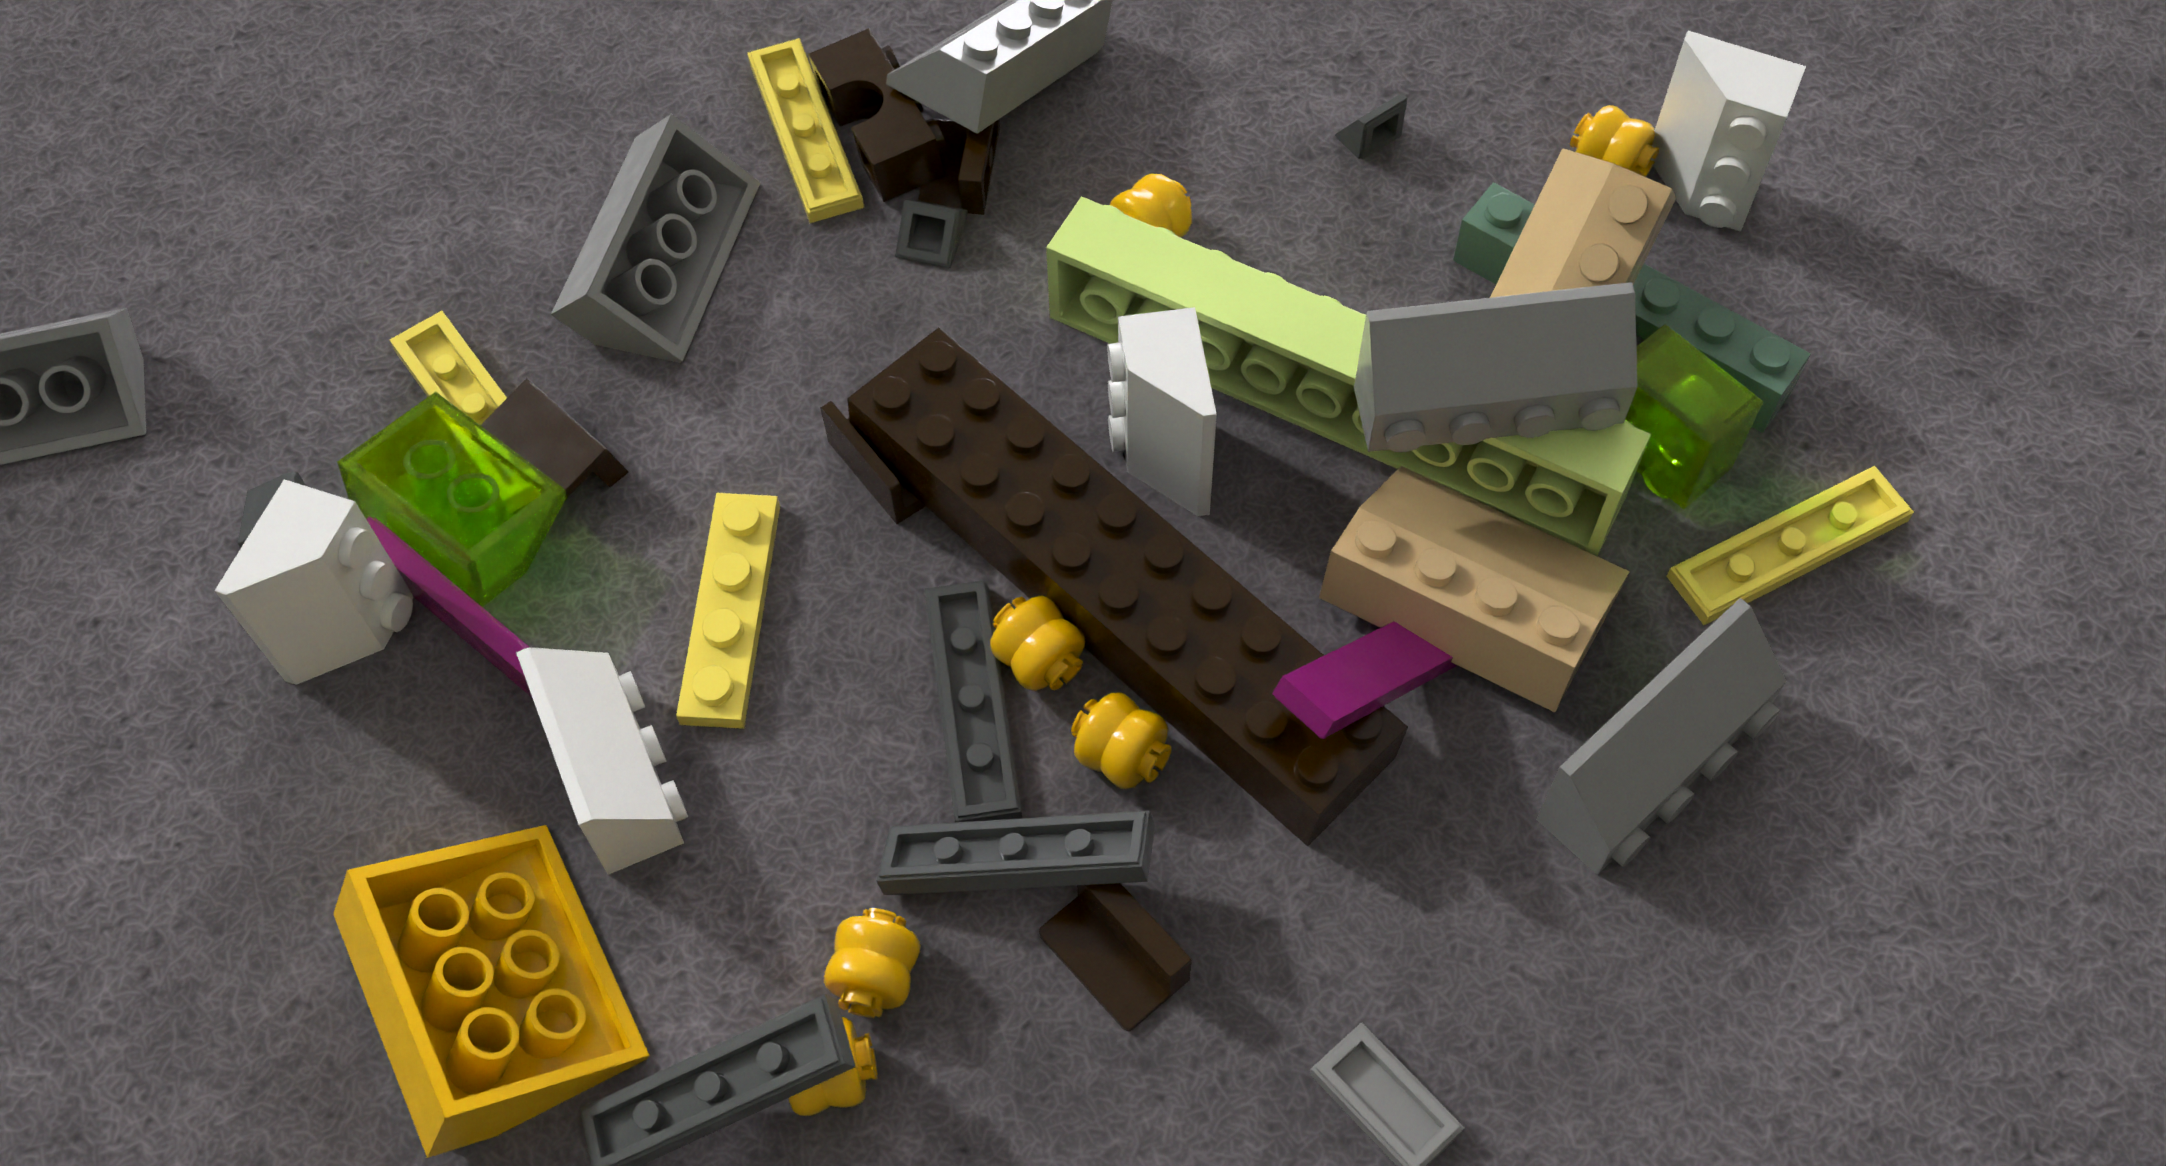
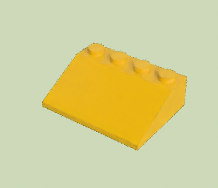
[333,825,649,1158]

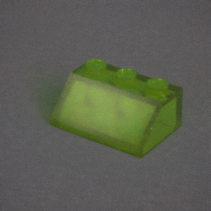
[337,392,567,607]

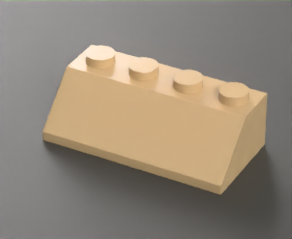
[1490,148,1676,298]

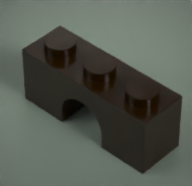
[808,28,946,202]

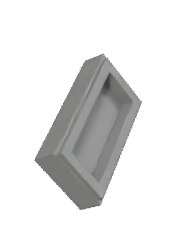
[1309,1022,1465,1166]

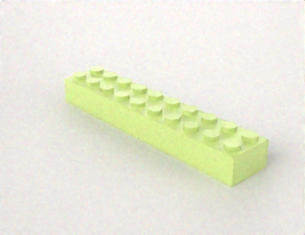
[1046,196,1651,556]

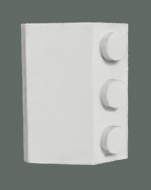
[1651,31,1806,232]
[1107,307,1217,516]
[215,479,413,685]
[516,647,688,875]

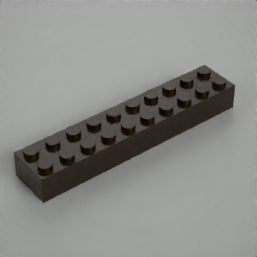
[847,327,1408,846]

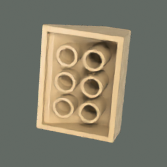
[1319,466,1630,712]

